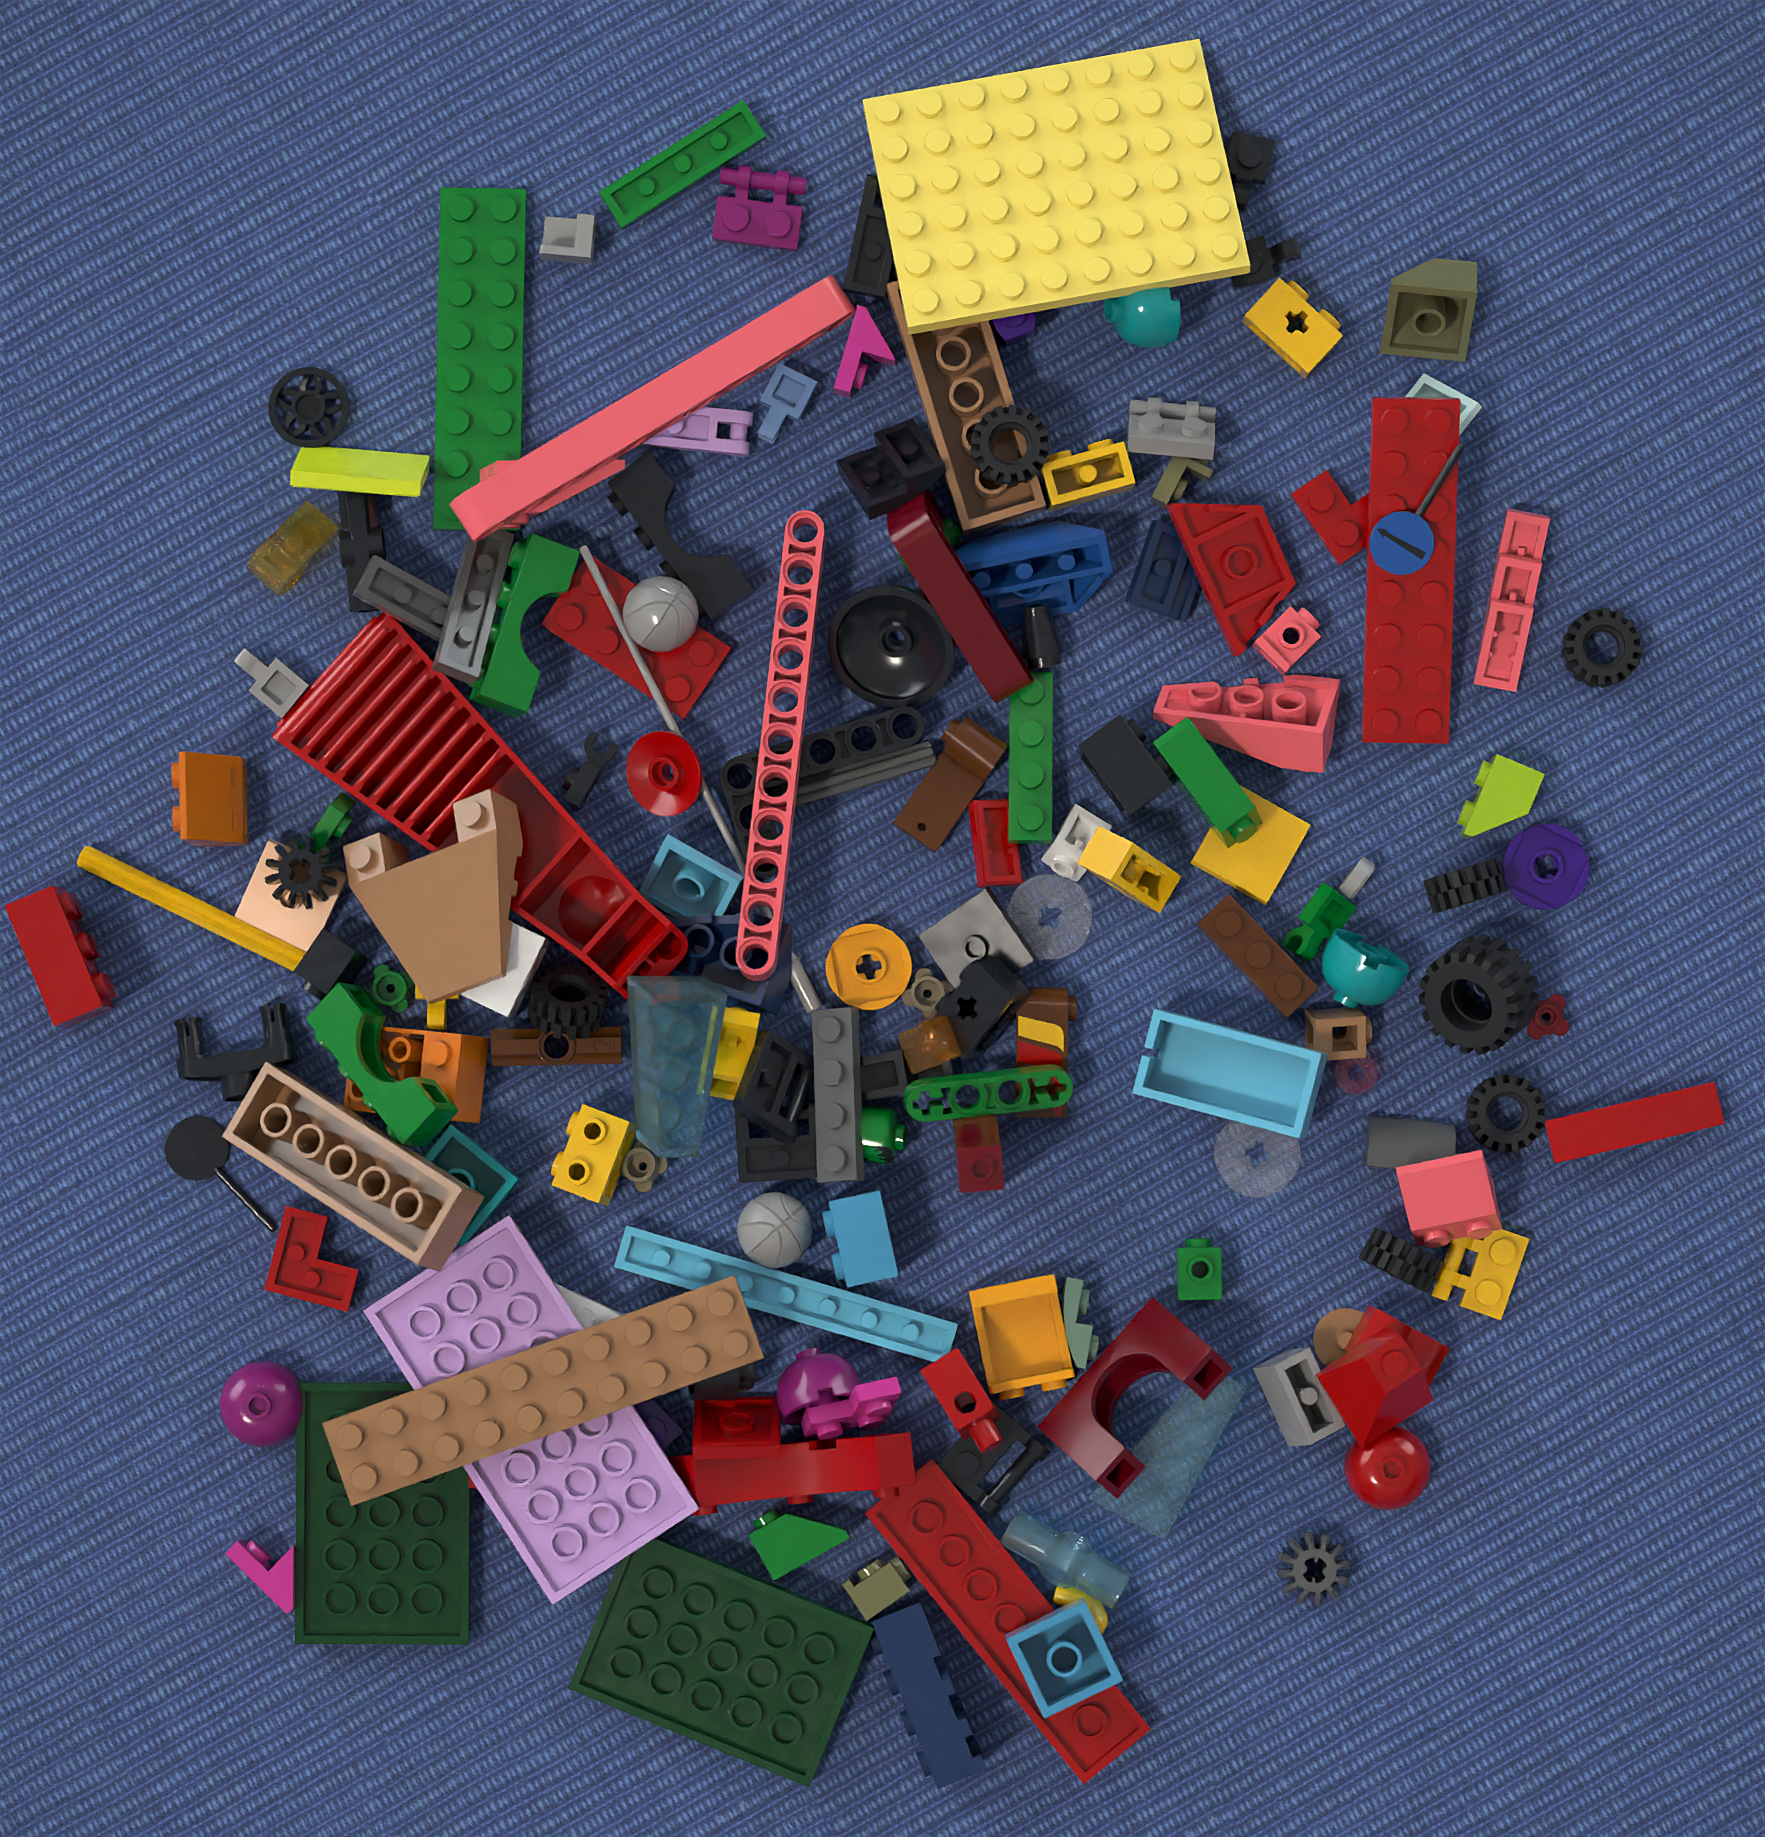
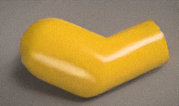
[1053,1582,1108,1635]

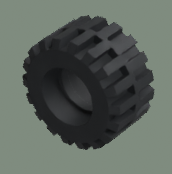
[1419,935,1540,1055]

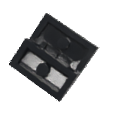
[836,419,946,520]

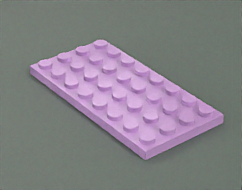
[363,1215,699,1605]

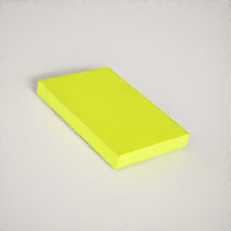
[290,446,430,497]

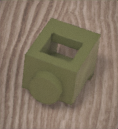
[842,1556,912,1621]

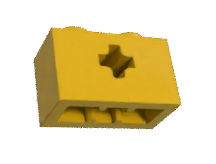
[1242,277,1343,379]
[1077,826,1181,913]

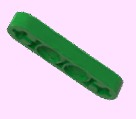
[903,1064,1073,1122]

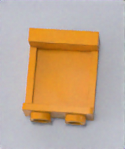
[969,1274,1075,1400]

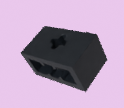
[928,957,1032,1060]

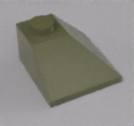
[1380,258,1477,362]

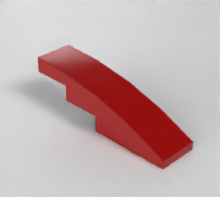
[1545,1082,1725,1163]

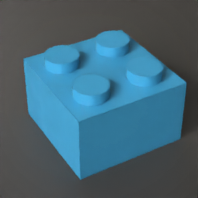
[822,1190,898,1287]
[1005,1597,1123,1719]

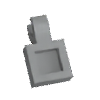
[234,648,310,718]

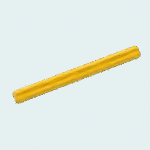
[77,846,306,971]

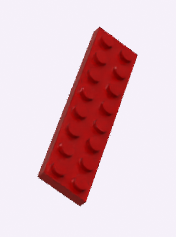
[1361,397,1460,744]
[865,1458,1151,1784]

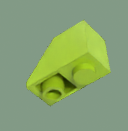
[1457,754,1545,839]

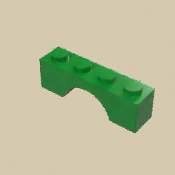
[468,533,580,718]
[306,982,459,1147]

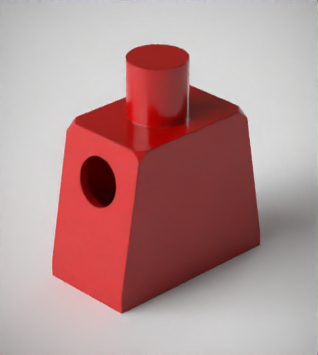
[920,1347,1004,1454]

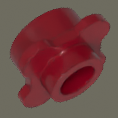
[1526,994,1569,1040]

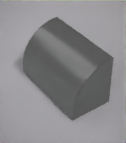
[1363,1114,1456,1169]

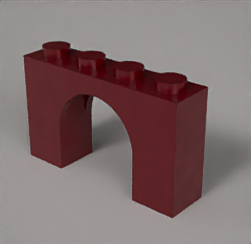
[1037,1297,1233,1499]

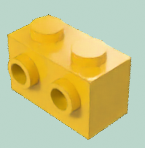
[1040,439,1135,512]
[551,1104,639,1206]

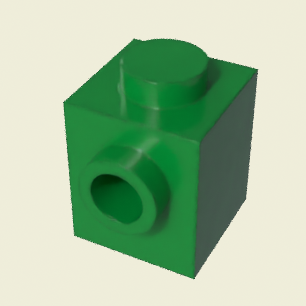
[1175,1238,1222,1300]

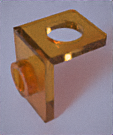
[898,1015,962,1074]

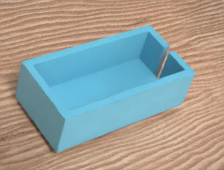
[1132,1009,1328,1138]

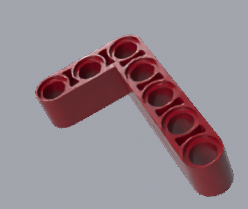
[886,488,1034,704]

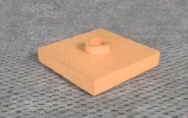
[234,839,348,952]

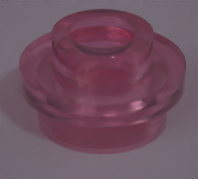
[1334,1054,1378,1095]

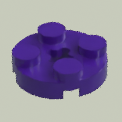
[1501,824,1589,910]

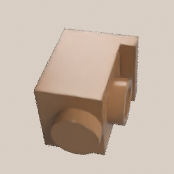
[1305,1007,1372,1061]

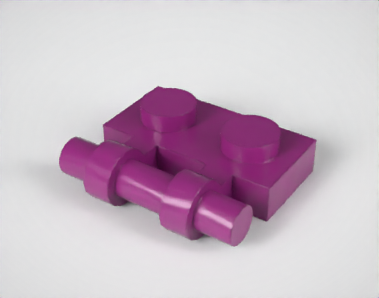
[712,165,807,252]

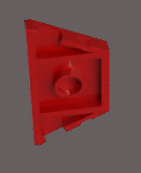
[1165,503,1296,656]

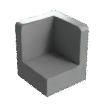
[539,213,597,265]

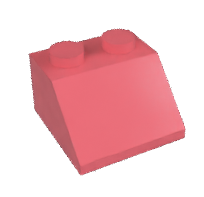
[1396,1150,1502,1248]

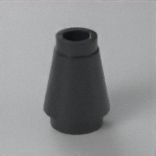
[1022,603,1065,669]

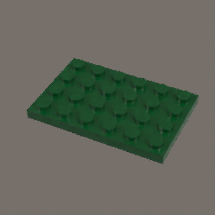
[295,1382,471,1645]
[568,1536,874,1787]

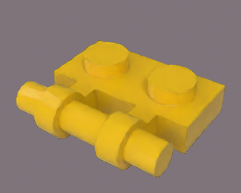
[1431,1229,1529,1320]

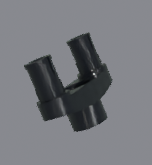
[174,1003,298,1102]

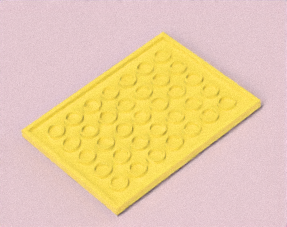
[863,39,1250,335]

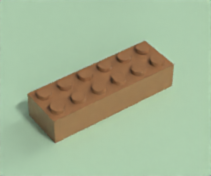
[887,281,1046,537]
[222,1062,485,1272]

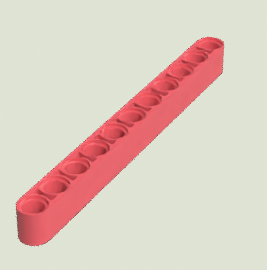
[450,275,856,542]
[736,510,826,981]

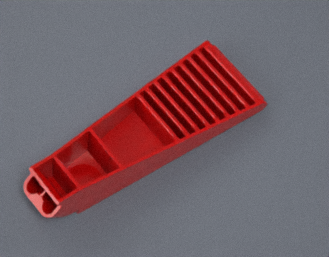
[271,612,688,1002]

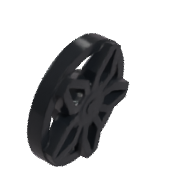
[268,367,350,448]

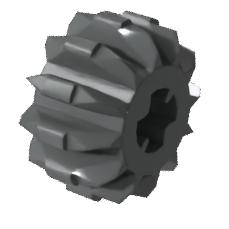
[1276,1532,1351,1606]

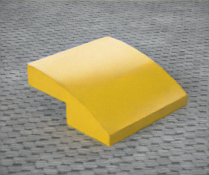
[1191,785,1310,905]

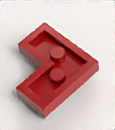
[1290,470,1369,566]
[264,1206,360,1312]

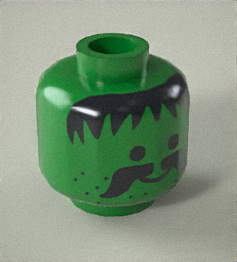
[860,1106,908,1164]

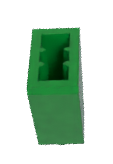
[1153,717,1263,848]

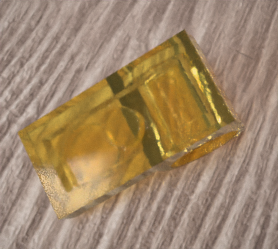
[247,501,339,597]

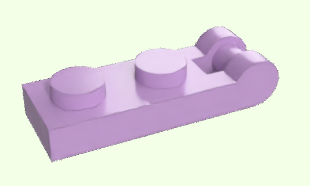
[639,407,754,457]

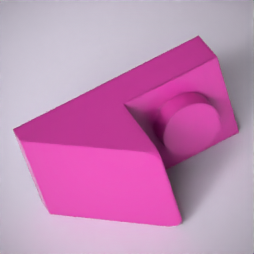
[834,305,896,398]
[225,1538,296,1614]

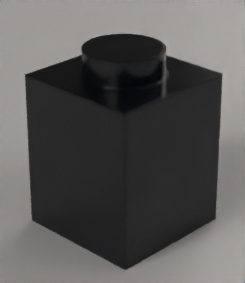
[293,928,369,1001]

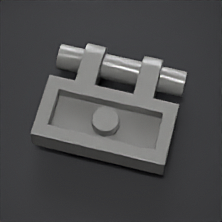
[1127,397,1216,460]

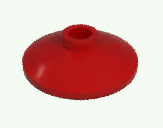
[626,731,702,817]

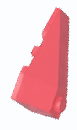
[1153,674,1340,773]

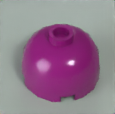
[776,1348,861,1426]
[219,1361,303,1447]

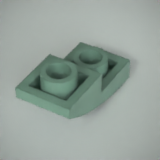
[1063,1276,1099,1369]

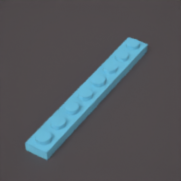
[614,1225,958,1362]

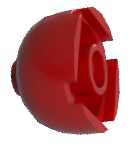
[1343,1425,1431,1511]

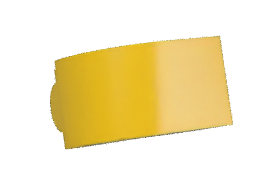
[701,1006,760,1100]

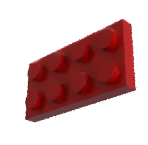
[541,556,732,720]

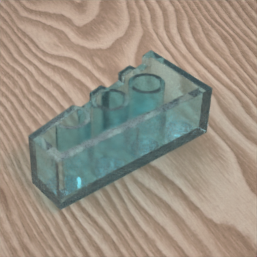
[627,976,728,1158]
[1086,1376,1247,1540]

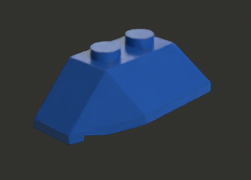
[956,521,1113,627]

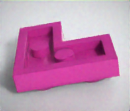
[800,1376,901,1440]

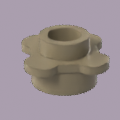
[902,968,953,1019]
[621,1141,669,1193]

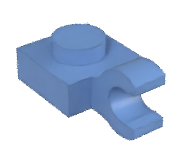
[758,363,818,445]

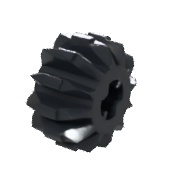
[265,836,339,910]

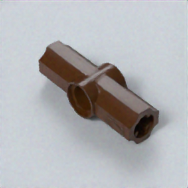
[491,1026,623,1067]

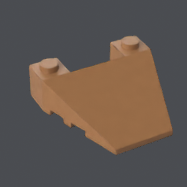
[343,789,523,1004]

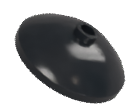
[828,584,956,708]

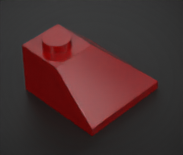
[1315,1327,1433,1448]

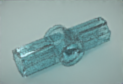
[1000,1509,1133,1609]

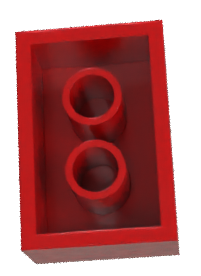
[4,885,117,1028]

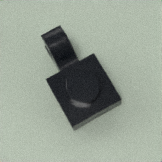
[1227,131,1275,211]
[1230,236,1301,291]
[562,731,618,809]

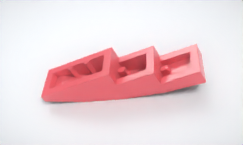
[1473,508,1550,692]

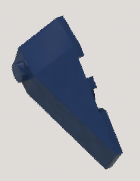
[665,913,792,1016]

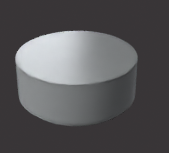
[1337,856,1375,899]

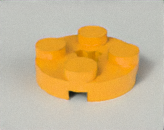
[826,924,912,1010]

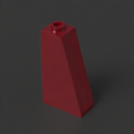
[952,1104,1004,1193]

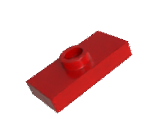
[968,799,1023,888]

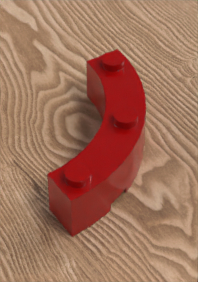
[669,1432,916,1516]

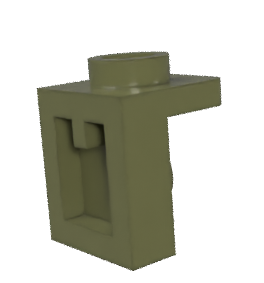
[1150,456,1213,509]

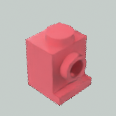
[1252,606,1321,676]

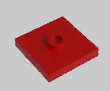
[693,1396,781,1460]

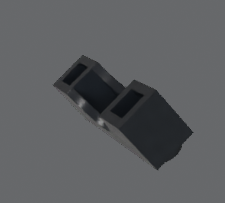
[607,451,754,623]

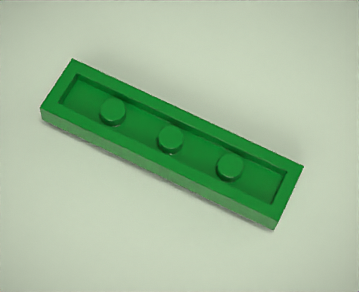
[599,100,767,231]
[1008,672,1053,844]

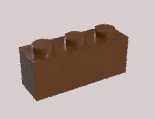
[1195,894,1319,1019]

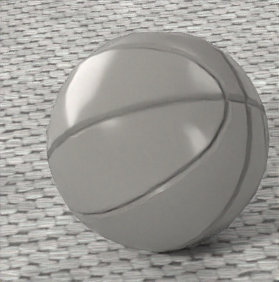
[623,576,699,652]
[737,1192,813,1268]

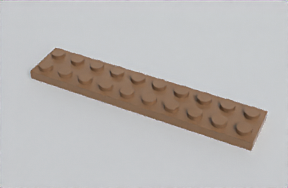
[322,1275,764,1506]

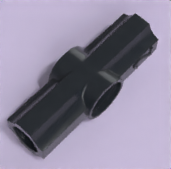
[337,491,387,613]

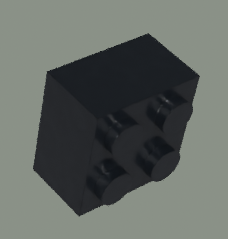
[1075,714,1173,820]

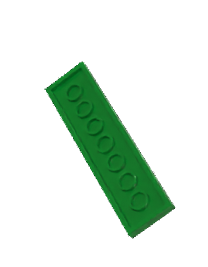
[433,188,527,532]

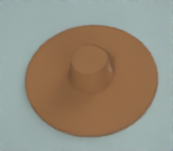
[1313,1308,1363,1367]

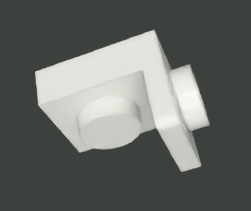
[1041,804,1112,881]

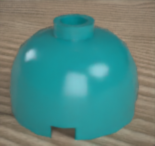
[1104,287,1180,348]
[1321,928,1410,1009]

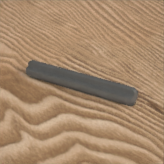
[769,742,936,808]

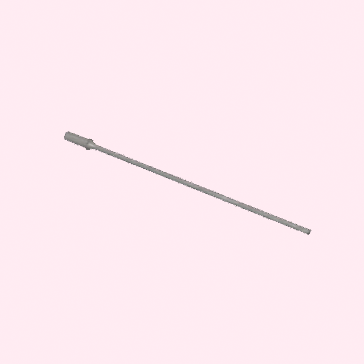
[579,545,822,1013]

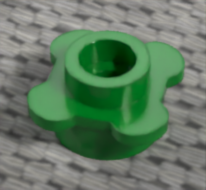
[367,965,415,1013]

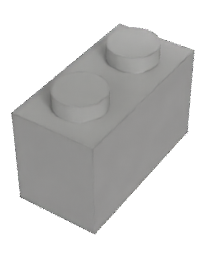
[1253,1347,1345,1447]

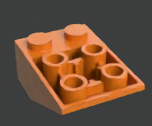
[171,752,249,847]
[343,1026,489,1124]

